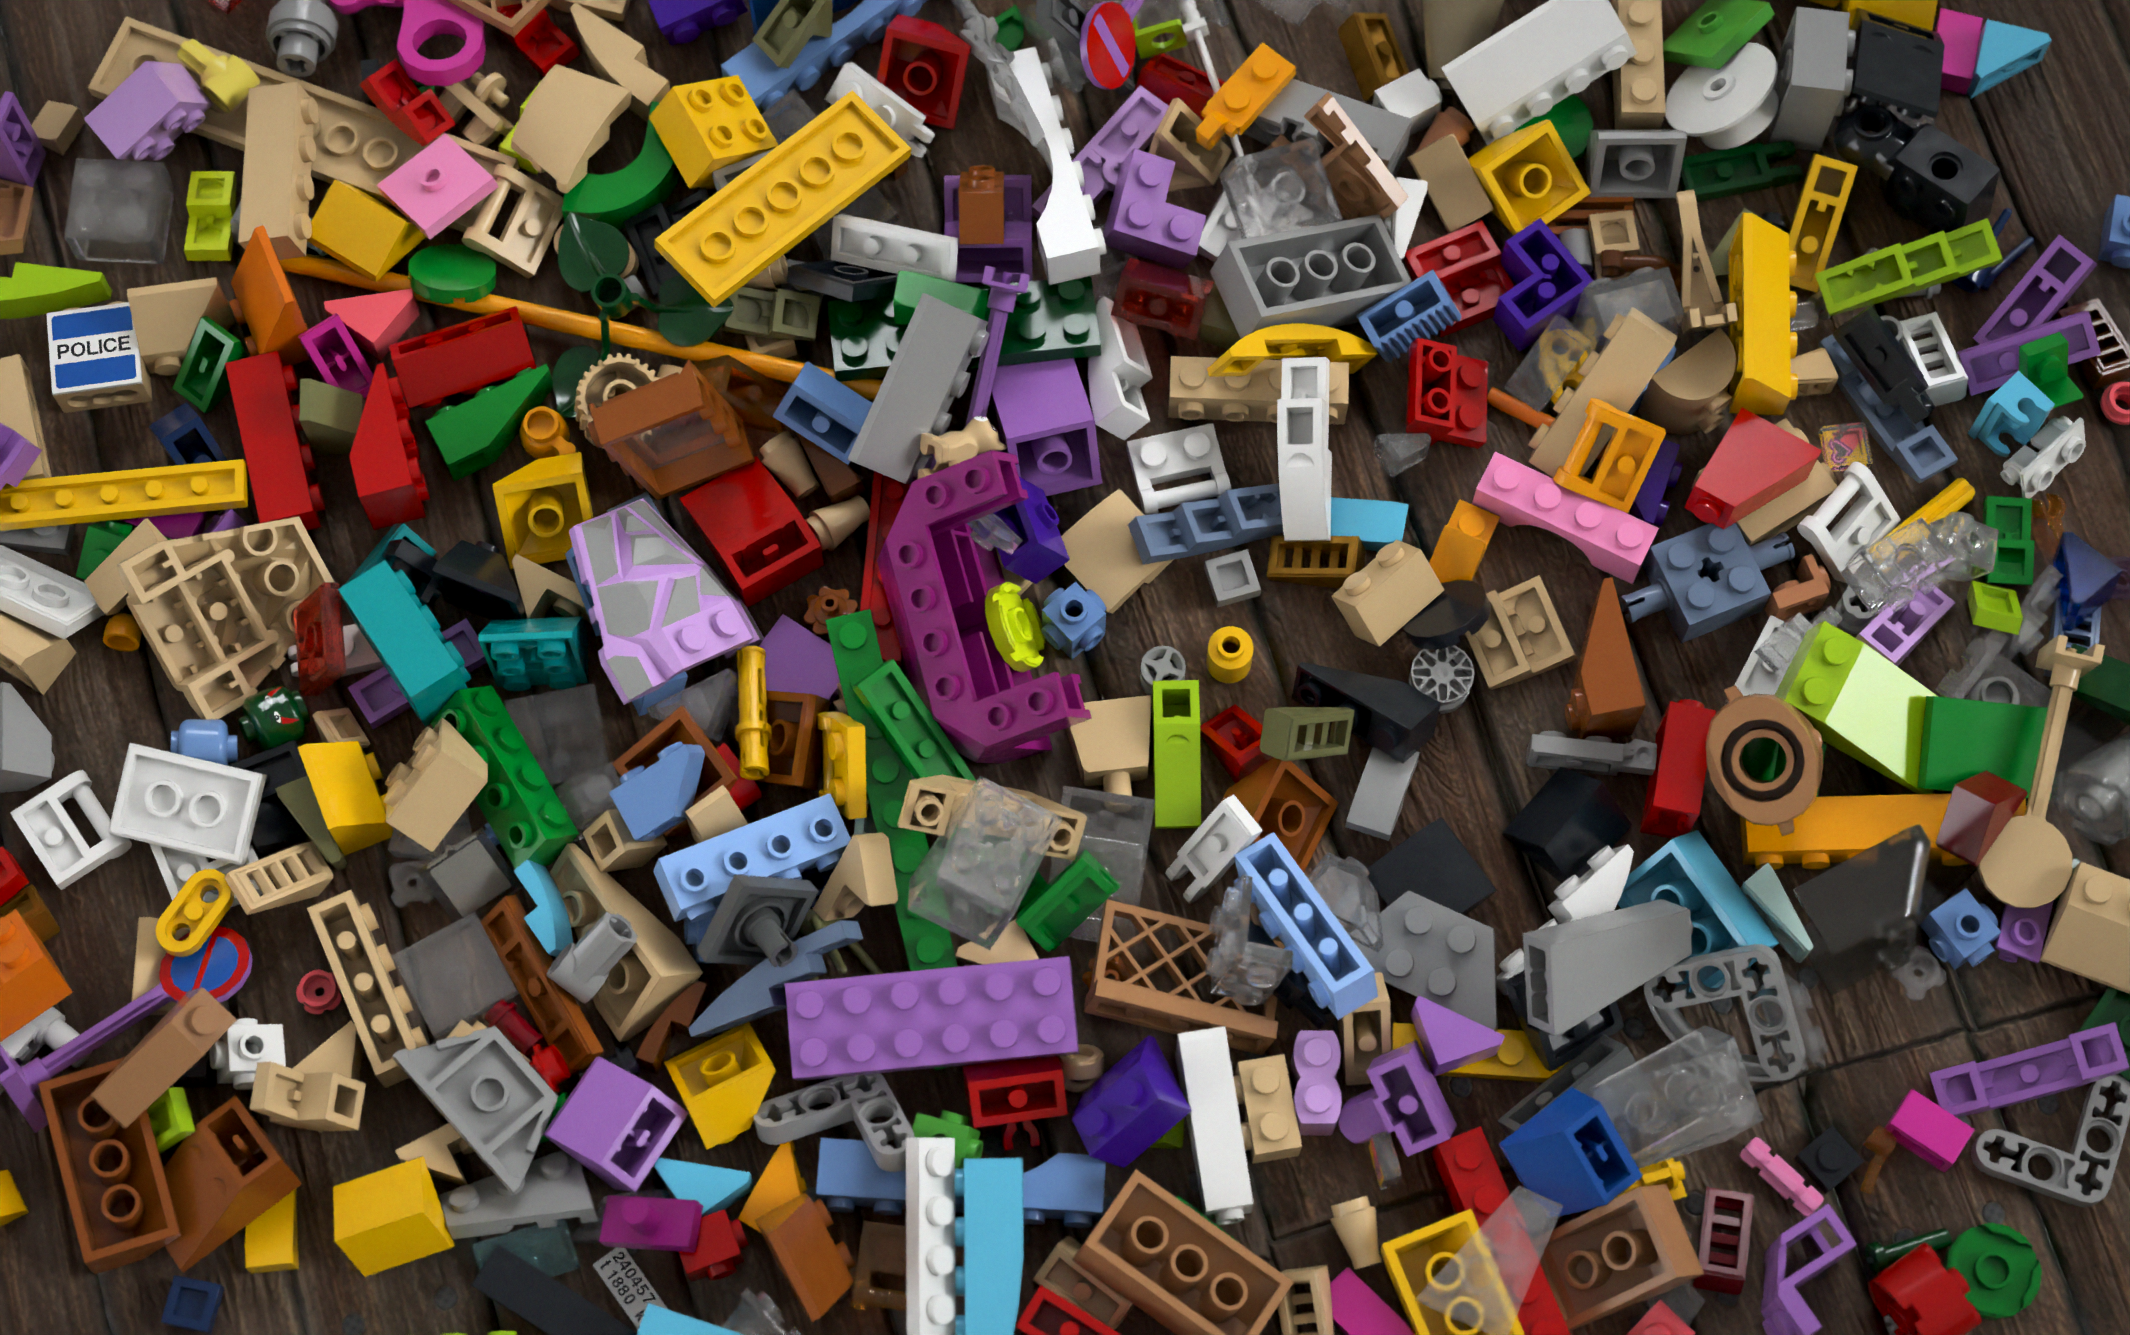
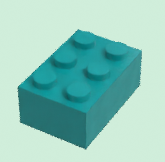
[338,560,472,727]

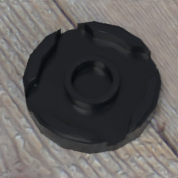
[1403,580,1491,650]

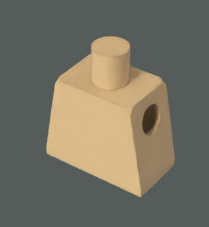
[1066,695,1151,807]

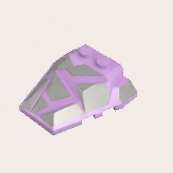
[569,498,764,705]

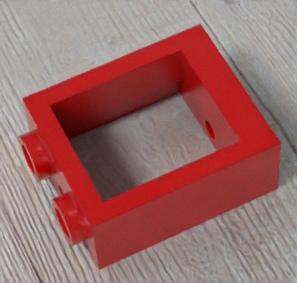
[1640,699,1716,839]

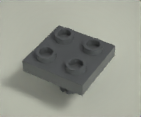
[696,875,818,967]

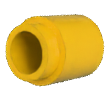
[1206,626,1254,683]

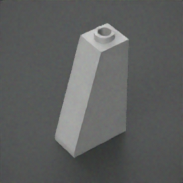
[1523,899,1693,1035]

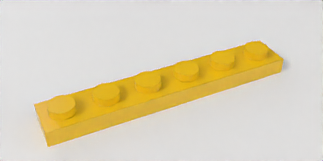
[0,459,248,531]

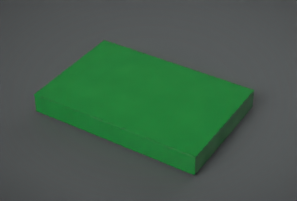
[1918,696,2051,800]

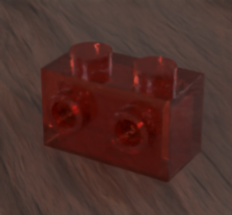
[1111,258,1214,340]

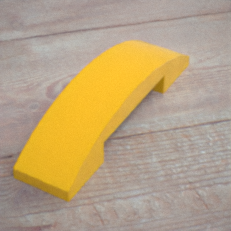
[1207,323,1377,377]

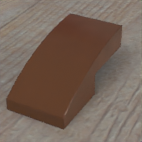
[636,981,711,1074]

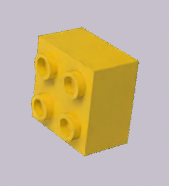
[648,75,779,189]

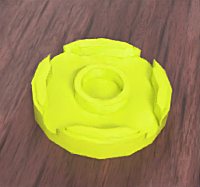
[985,582,1045,673]

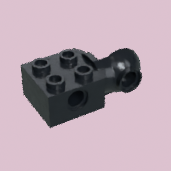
[1834,104,2000,235]

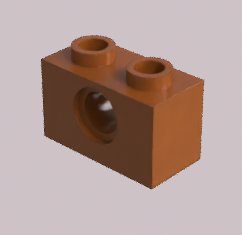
[959,165,1005,244]

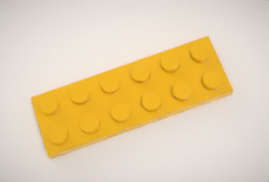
[654,90,911,308]

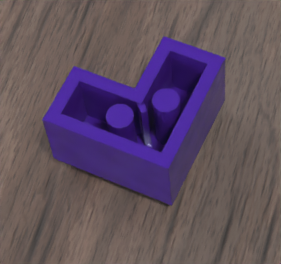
[1493,218,1595,352]

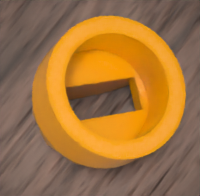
[103,613,142,652]

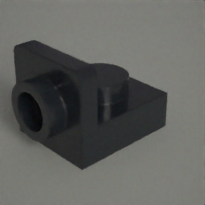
[382,539,441,606]

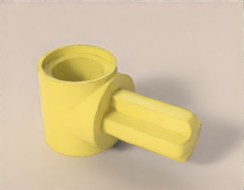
[177,39,260,113]

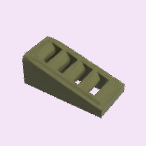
[1260,707,1354,761]
[275,775,347,871]

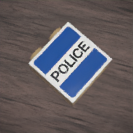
[46,301,152,413]

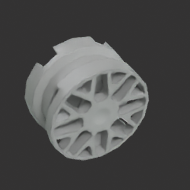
[1408,645,1474,714]

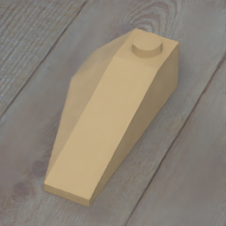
[550,843,703,1042]

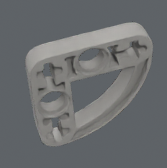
[1644,944,1806,1082]

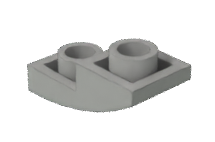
[1345,746,1420,841]

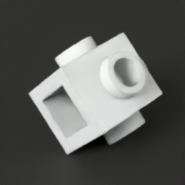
[209,1018,286,1090]

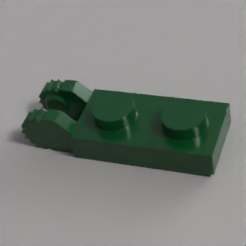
[1679,141,1803,202]

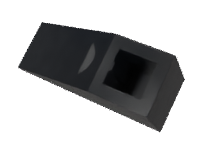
[1291,662,1441,763]

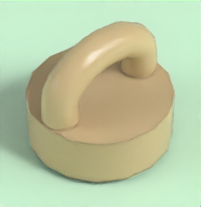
[1057,1044,1104,1093]

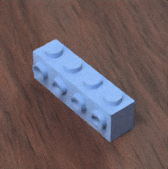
[653,793,851,922]
[1234,832,1378,1020]

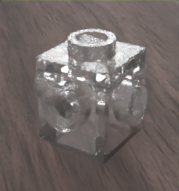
[1922,512,1999,582]

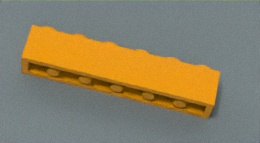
[1740,793,2026,870]

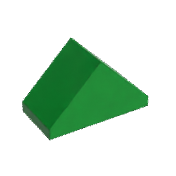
[173,316,248,413]

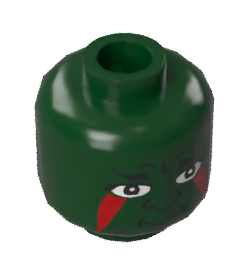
[237,685,310,751]

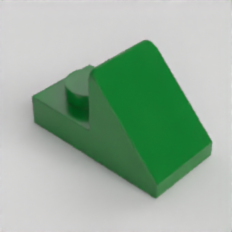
[2019,332,2084,409]

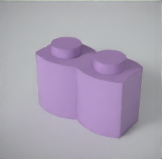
[1291,1030,1342,1136]

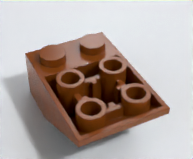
[163,1095,302,1273]

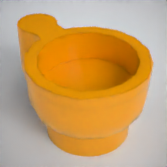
[519,406,577,459]

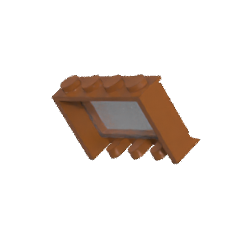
[588,359,755,500]

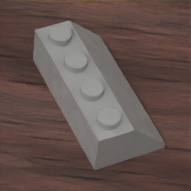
[848,293,989,485]

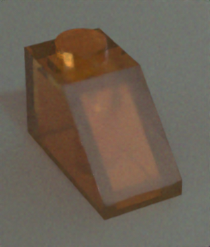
[694,355,788,433]

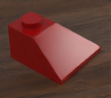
[877,14,971,130]

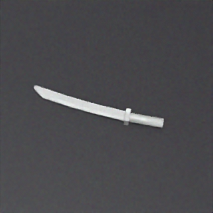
[1176,0,1257,194]

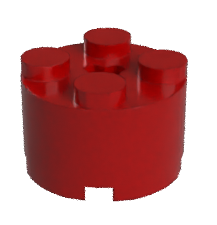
[1868,1242,1982,1335]

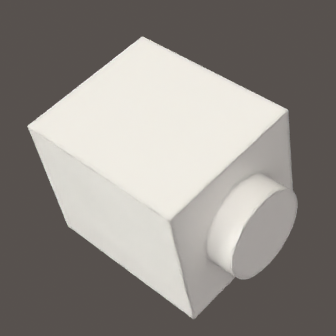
[1372,68,1442,136]

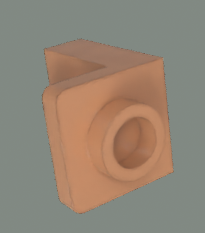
[1765,554,1831,621]

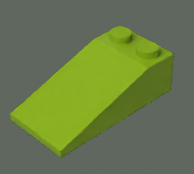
[1775,621,1937,794]

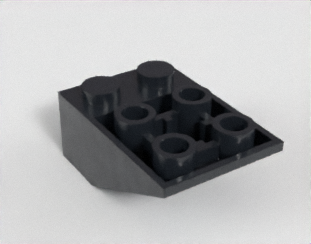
[1846,8,1945,119]

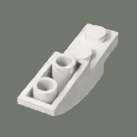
[1277,357,1332,542]
[1497,844,1634,995]

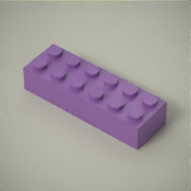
[785,956,1079,1081]

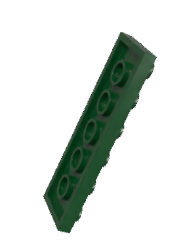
[827,276,1101,382]

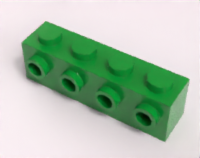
[430,685,579,869]

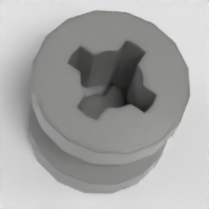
[1140,646,1186,697]

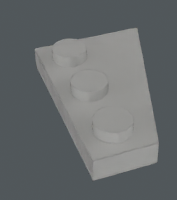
[439,1150,598,1239]

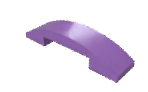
[1929,1022,2130,1117]

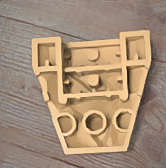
[117,516,341,719]

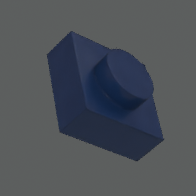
[161,1275,224,1335]

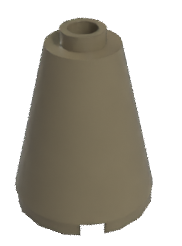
[1421,0,1505,96]

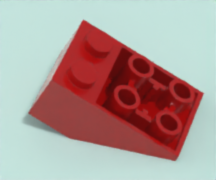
[349,363,430,530]
[679,456,824,608]

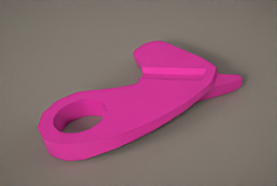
[328,0,486,86]

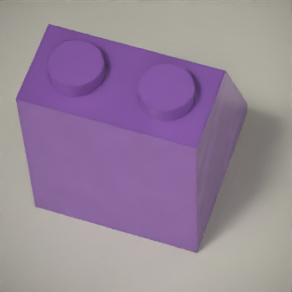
[989,358,1102,496]

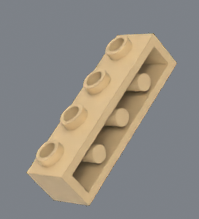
[238,81,319,260]
[1528,307,1677,478]
[1168,356,1349,425]
[307,890,428,1088]

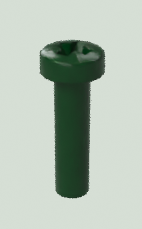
[1864,1228,1952,1275]

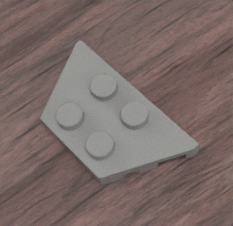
[1351,890,1498,1031]
[393,1026,558,1196]

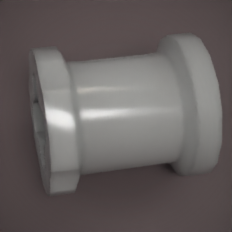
[1834,581,1883,634]

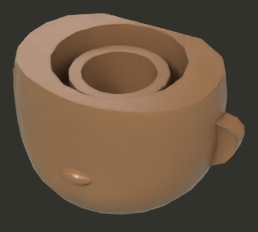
[1706,685,1823,836]

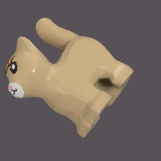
[918,416,1007,479]

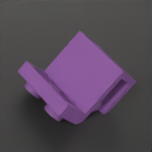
[944,175,1032,283]
[1761,1204,1857,1335]

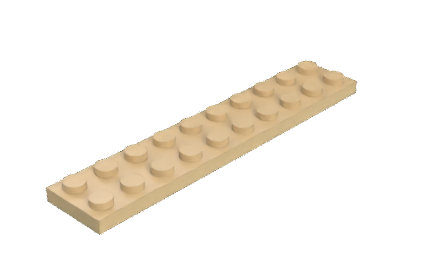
[88,16,519,233]

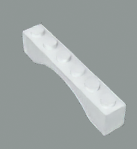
[986,47,1106,285]

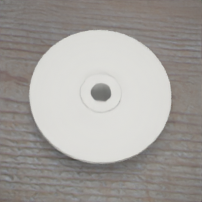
[1665,42,1779,149]

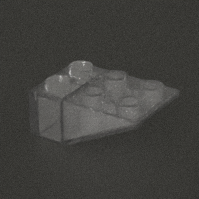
[908,776,1062,950]
[1049,786,1155,944]

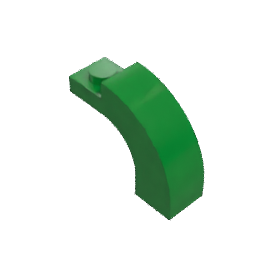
[562,102,681,230]

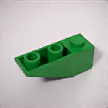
[425,364,554,482]

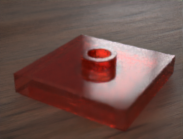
[293,582,346,696]

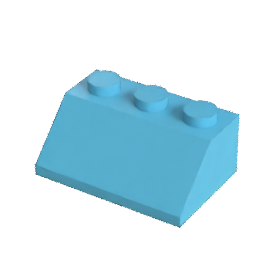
[1618,830,1779,993]

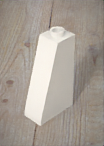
[1175,1026,1253,1225]

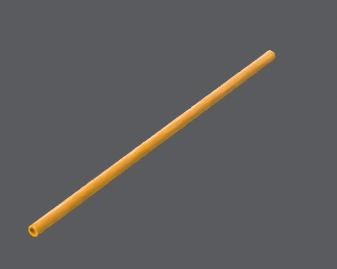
[279,253,883,401]

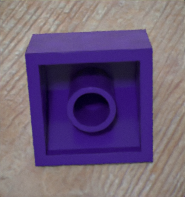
[1072,1035,1192,1168]

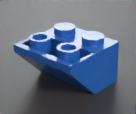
[1499,1087,1642,1220]

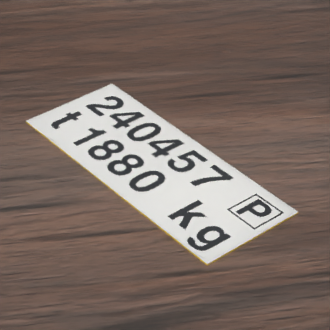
[593,1248,667,1330]

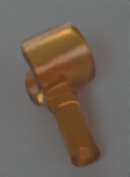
[2032,493,2073,556]
[1860,1125,1896,1195]

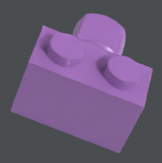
[1338,1040,1457,1157]

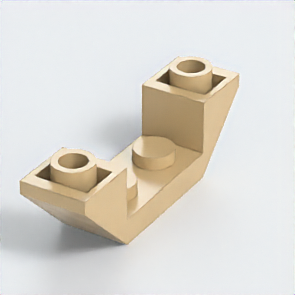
[897,775,1087,861]

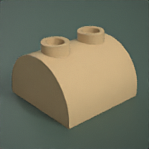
[1638,328,1736,435]

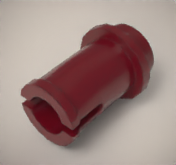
[484,999,544,1057]

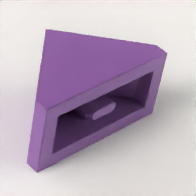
[1410,995,1505,1076]

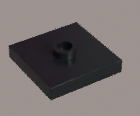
[787,259,898,302]

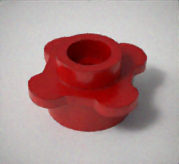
[529,1044,570,1094]

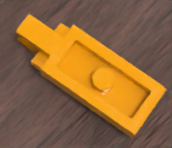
[1195,42,1296,151]

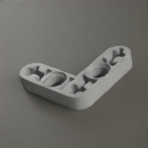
[753,1073,915,1172]
[1971,1074,2130,1208]

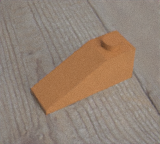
[89,987,237,1128]

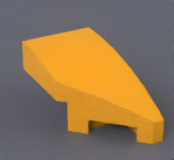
[738,1141,807,1232]

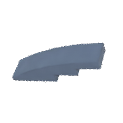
[1128,483,1283,565]
[688,920,863,1037]

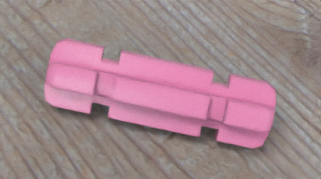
[1740,1137,1824,1217]

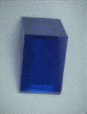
[2052,532,2122,631]

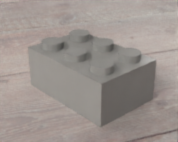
[1768,7,1856,151]

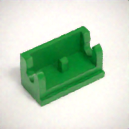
[1015,849,1121,952]

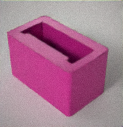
[1882,1089,1975,1172]

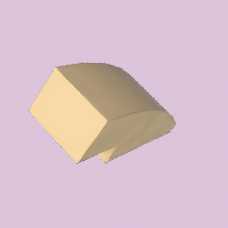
[570,2,670,123]

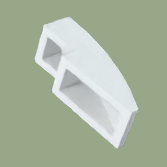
[1088,296,1153,441]

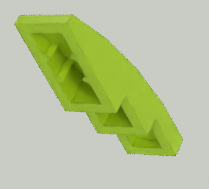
[1815,218,2003,316]
[0,262,112,319]

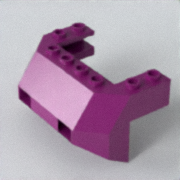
[877,450,1092,764]

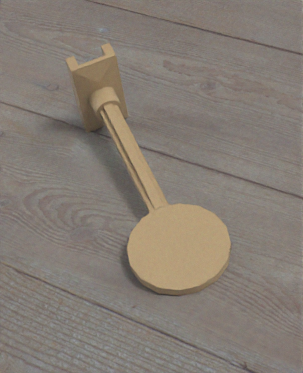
[1978,635,2105,909]

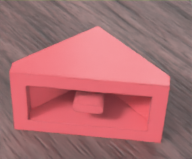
[324,289,420,361]

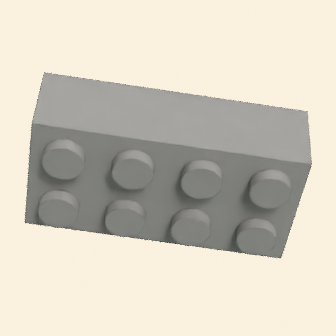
[1210,214,1411,339]

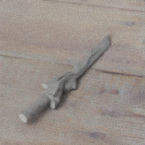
[951,0,1045,147]

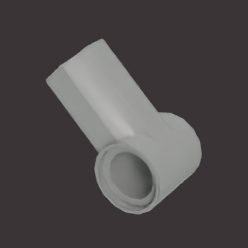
[546,912,638,1004]

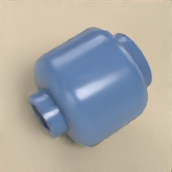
[171,719,238,765]

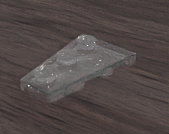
[1416,1186,1563,1335]

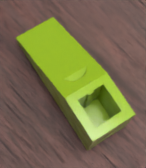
[1151,680,1201,829]

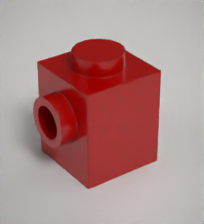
[678,1209,749,1282]

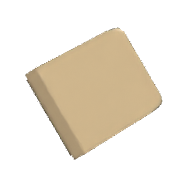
[31,101,86,155]

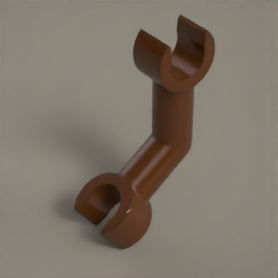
[1601,250,1694,294]

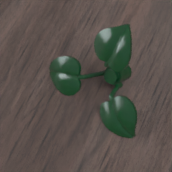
[552,213,734,419]

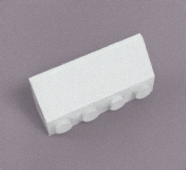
[1441,0,1637,145]

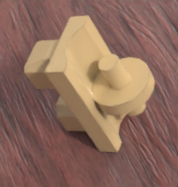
[439,72,514,148]

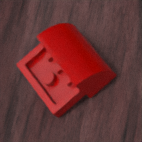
[1406,337,1488,449]

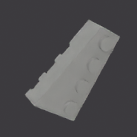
[1243,79,1412,177]

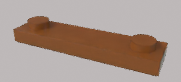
[480,894,604,1077]

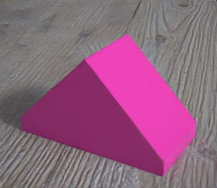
[298,313,373,398]

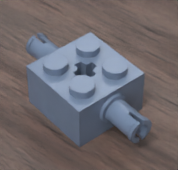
[1619,523,1795,643]

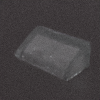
[1504,313,1592,413]

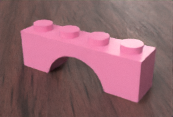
[1472,452,1659,585]

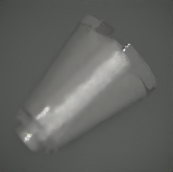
[2051,730,2130,845]

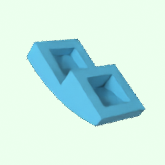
[513,859,573,957]

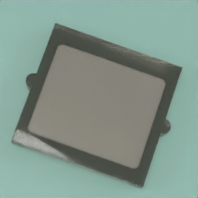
[417,828,524,930]

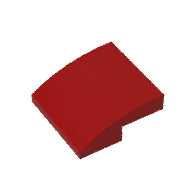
[1404,221,1514,338]

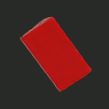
[1134,53,1225,121]

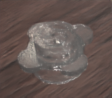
[388,859,437,908]
[1890,946,1946,1001]

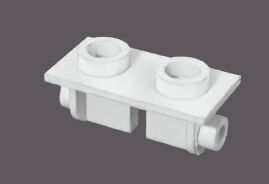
[2000,416,2086,498]

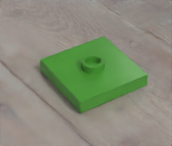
[1663,0,1775,69]

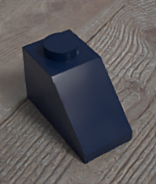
[149,402,228,465]

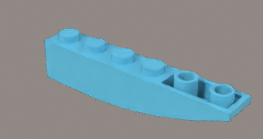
[955,1158,1024,1335]

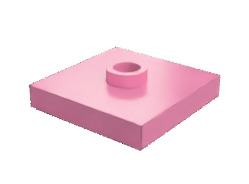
[377,133,498,240]

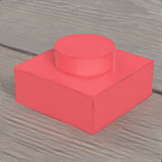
[1626,1299,1696,1335]

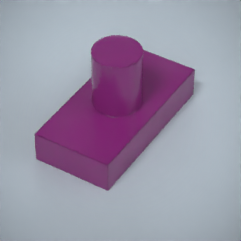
[599,1195,703,1252]

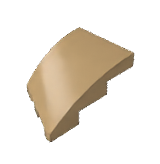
[511,64,632,194]

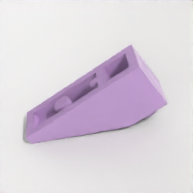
[1856,574,1956,667]

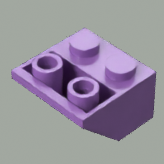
[543,1057,688,1192]

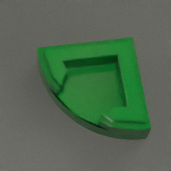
[995,4,1024,52]

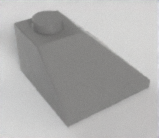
[0,682,55,793]

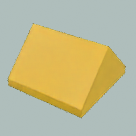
[307,179,426,283]
[333,1156,455,1277]

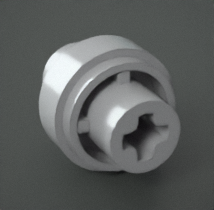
[266,0,338,77]

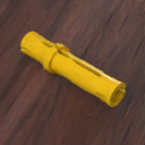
[735,646,772,780]

